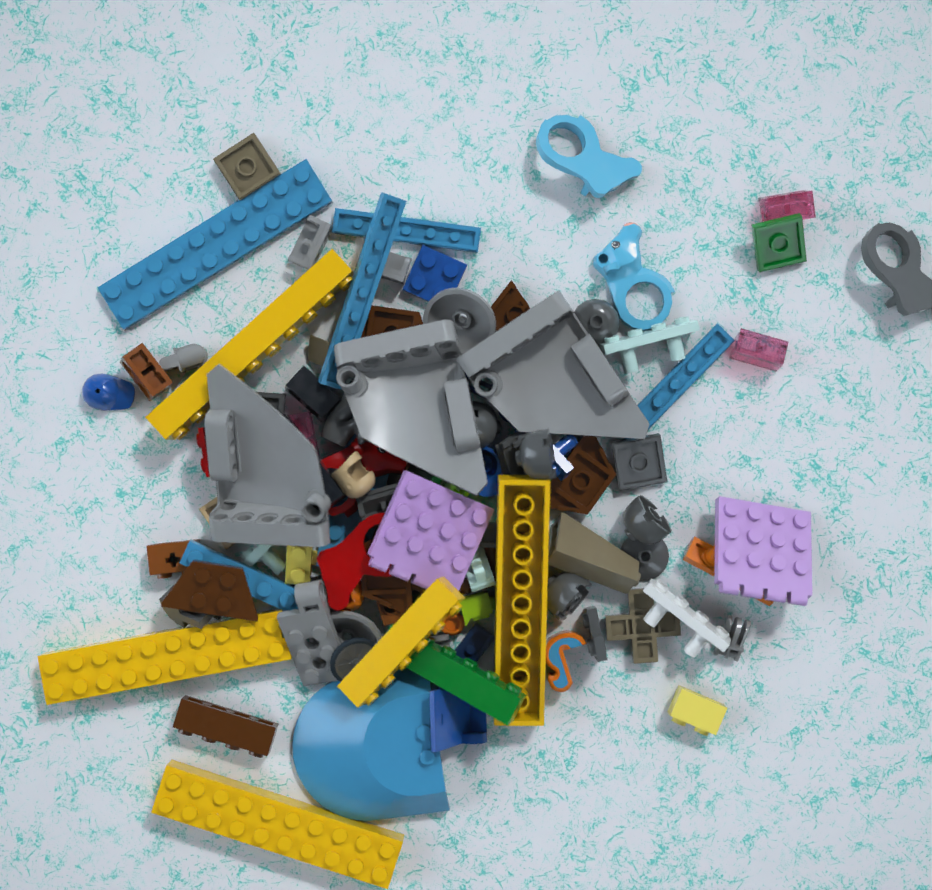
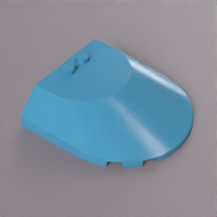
[292,668,450,821]

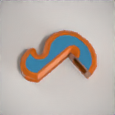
[546,630,587,692]

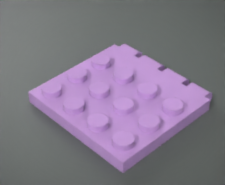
[367,470,495,591]
[714,496,812,606]

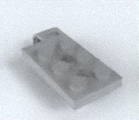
[277,580,341,686]

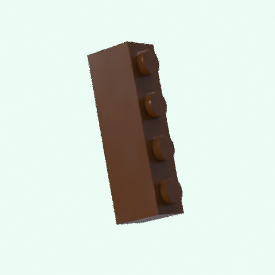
[173,695,279,758]

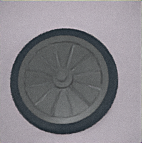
[330,638,376,682]

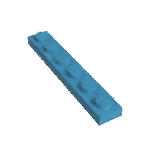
[180,540,299,611]

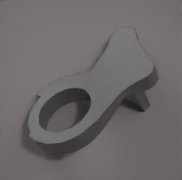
[861,222,932,316]

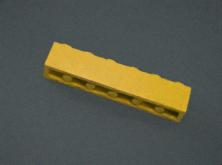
[337,577,465,708]

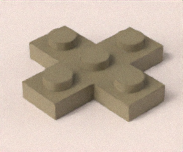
[605,588,681,664]

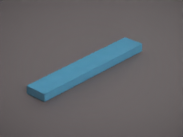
[332,208,481,253]
[624,323,735,439]

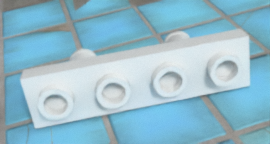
[643,578,731,658]

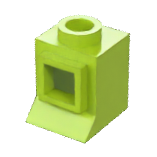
[460,590,495,626]

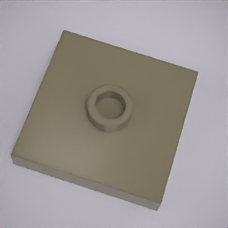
[213,133,281,200]

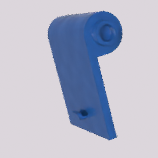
[430,688,487,753]

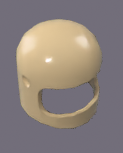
[331,451,375,499]

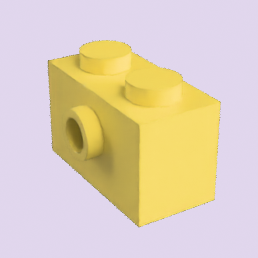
[285,546,318,584]

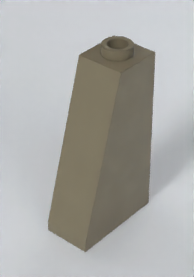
[548,512,641,594]

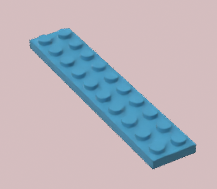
[97,159,333,330]

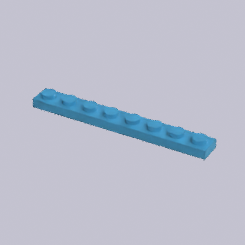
[318,192,407,390]

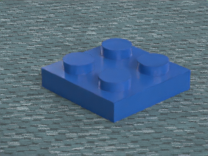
[402,245,467,302]

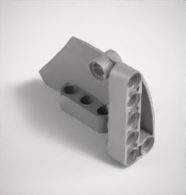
[456,290,650,439]
[334,320,488,496]
[205,364,331,547]

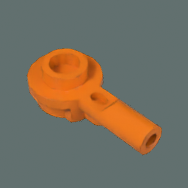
[441,612,465,636]

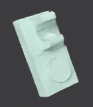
[466,547,496,592]

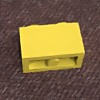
[667,685,727,736]

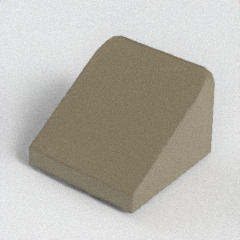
[308,335,330,366]

